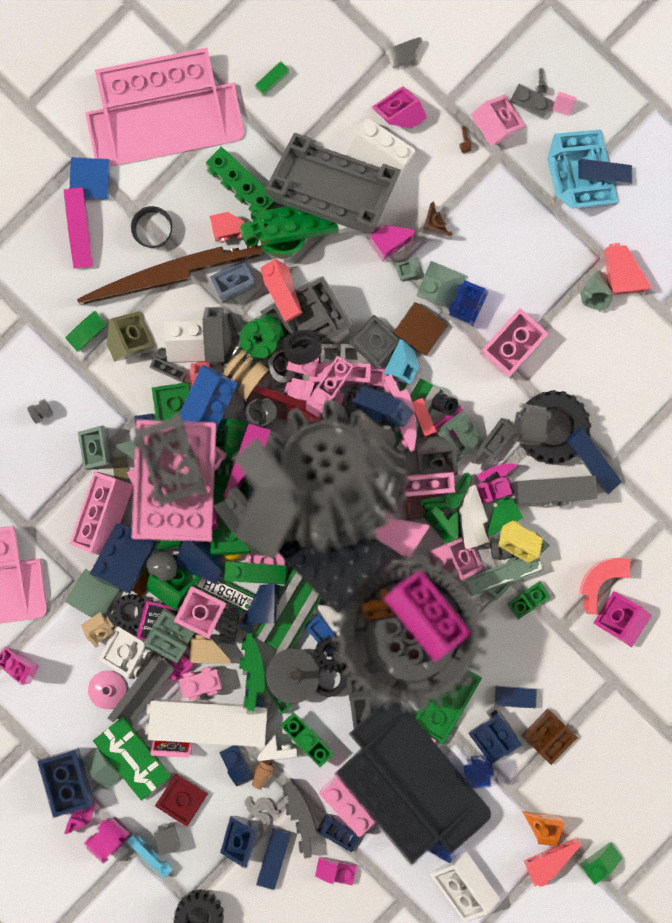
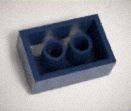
[37,747,95,818]

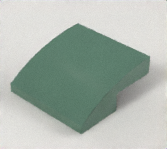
[65,569,120,618]
[144,608,195,663]

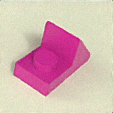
[315,857,357,886]

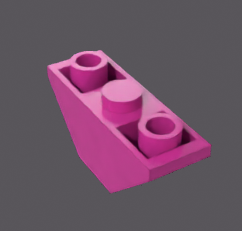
[0,646,39,685]

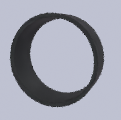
[131,206,173,248]

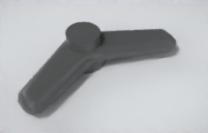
[222,312,242,369]

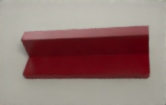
[247,385,323,425]

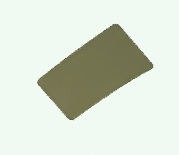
[112,456,130,483]

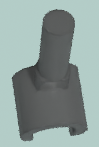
[536,68,548,94]
[140,347,167,360]

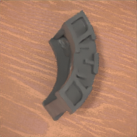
[133,413,207,508]

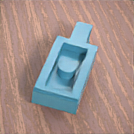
[127,833,173,879]

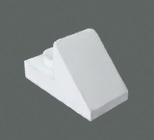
[258,733,297,761]

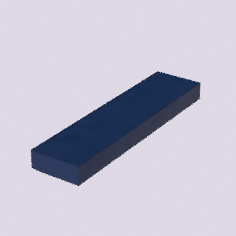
[566,427,622,495]

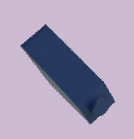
[352,386,414,428]
[176,540,228,584]

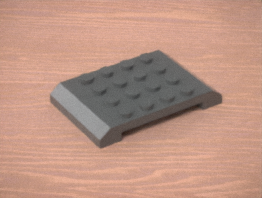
[265,132,401,233]

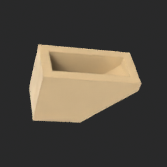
[190,634,231,664]

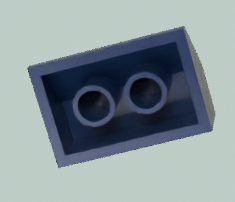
[89,523,157,594]

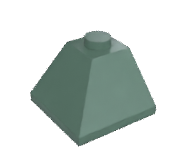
[416,261,466,310]

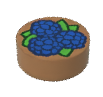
[238,617,257,635]

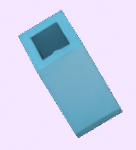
[384,339,419,385]

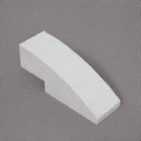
[459,485,489,549]

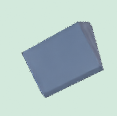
[210,261,257,303]

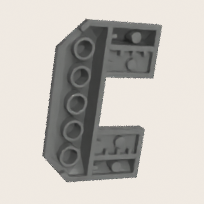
[213,438,299,558]

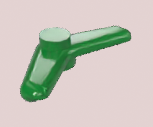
[421,472,472,510]

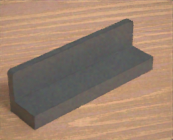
[108,654,175,726]

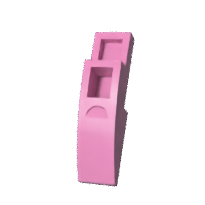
[309,362,387,389]
[382,375,416,452]

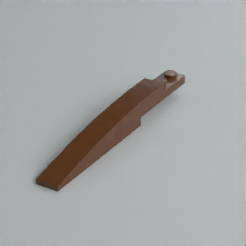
[77,244,264,305]

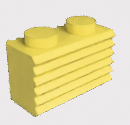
[498,521,543,563]

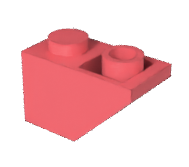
[210,212,245,243]

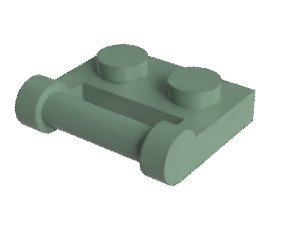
[436,410,483,461]

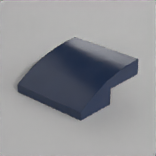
[468,713,522,765]

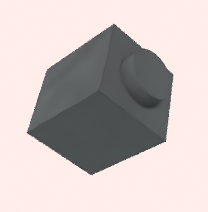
[154,823,181,856]

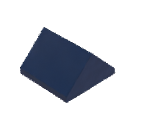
[220,816,259,868]

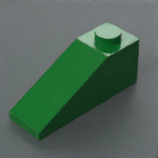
[224,561,287,585]

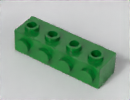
[205,146,277,213]

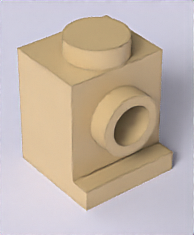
[81,612,114,648]

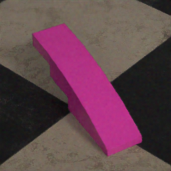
[64,187,93,269]

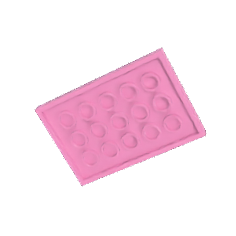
[132,420,216,541]

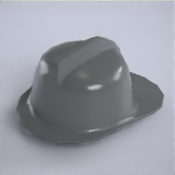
[267,338,301,383]

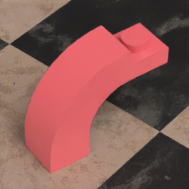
[579,558,630,615]

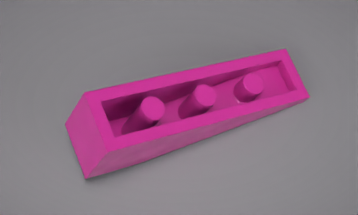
[224,424,272,499]

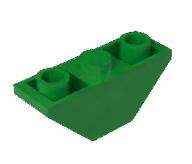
[280,712,334,768]

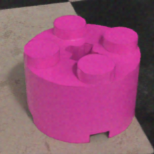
[84,818,130,864]

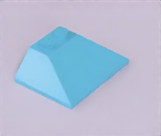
[547,129,618,209]

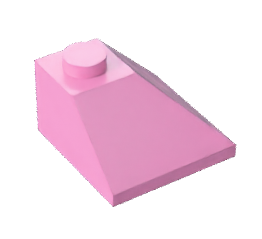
[174,586,226,638]

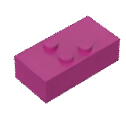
[384,570,471,662]

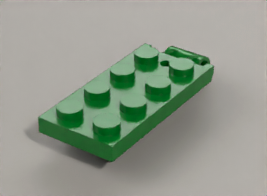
[239,206,338,247]

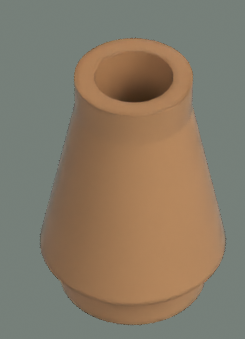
[252,760,275,790]

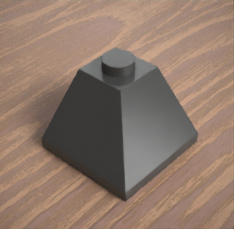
[415,434,458,475]

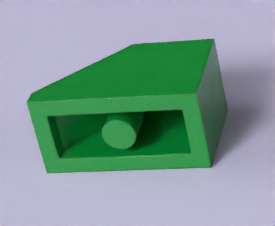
[486,496,523,537]
[580,842,623,885]

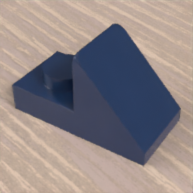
[219,745,254,787]

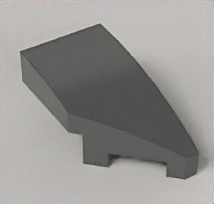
[386,37,423,69]

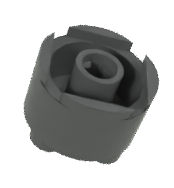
[513,403,551,446]

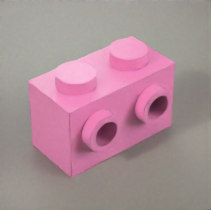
[179,666,223,700]

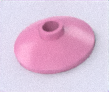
[88,671,127,709]

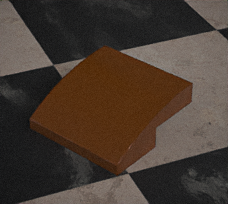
[393,302,448,356]
[521,708,578,765]

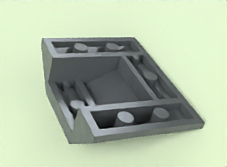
[260,276,353,349]

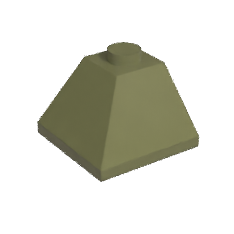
[107,311,155,362]

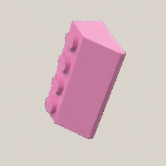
[70,472,133,555]

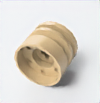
[223,350,270,401]

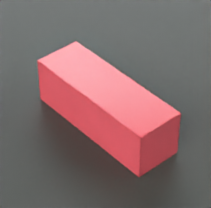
[412,398,436,437]

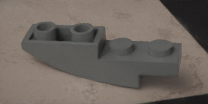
[283,778,317,859]

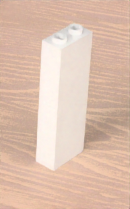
[145,699,268,747]

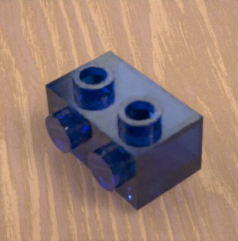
[449,280,489,327]
[463,755,494,789]

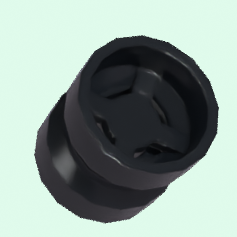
[431,392,459,416]

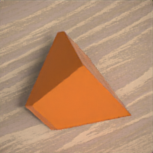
[522,811,564,846]

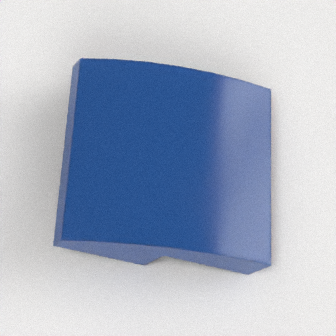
[70,157,110,199]

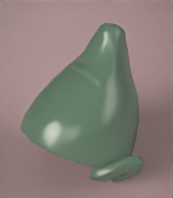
[580,270,613,312]

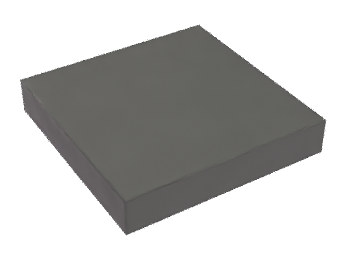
[349,314,400,369]

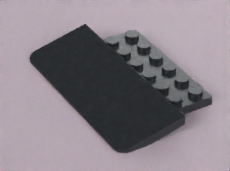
[334,701,491,865]

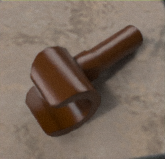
[459,126,471,154]

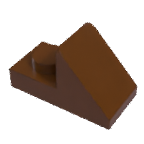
[362,588,397,620]

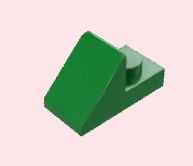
[422,506,458,543]

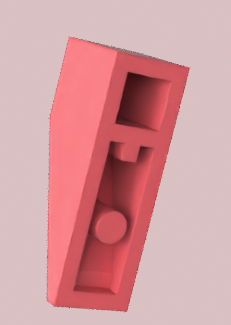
[260,258,302,322]
[523,838,581,887]

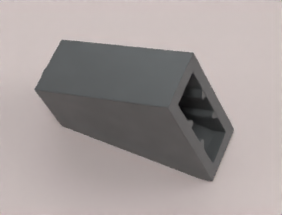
[202,307,225,365]

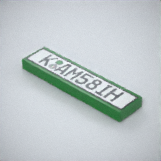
[196,578,255,613]

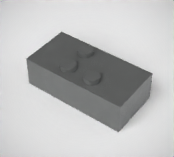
[513,475,597,507]

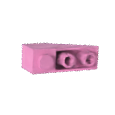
[306,356,354,419]

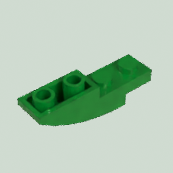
[239,633,265,715]

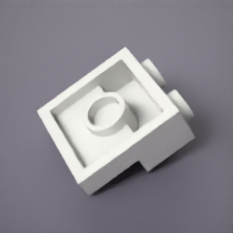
[98,625,152,679]

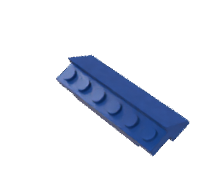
[180,365,238,432]

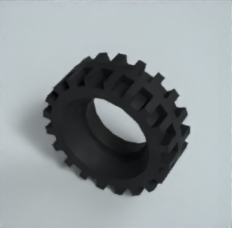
[516,390,592,464]

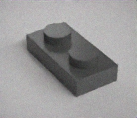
[510,84,552,119]

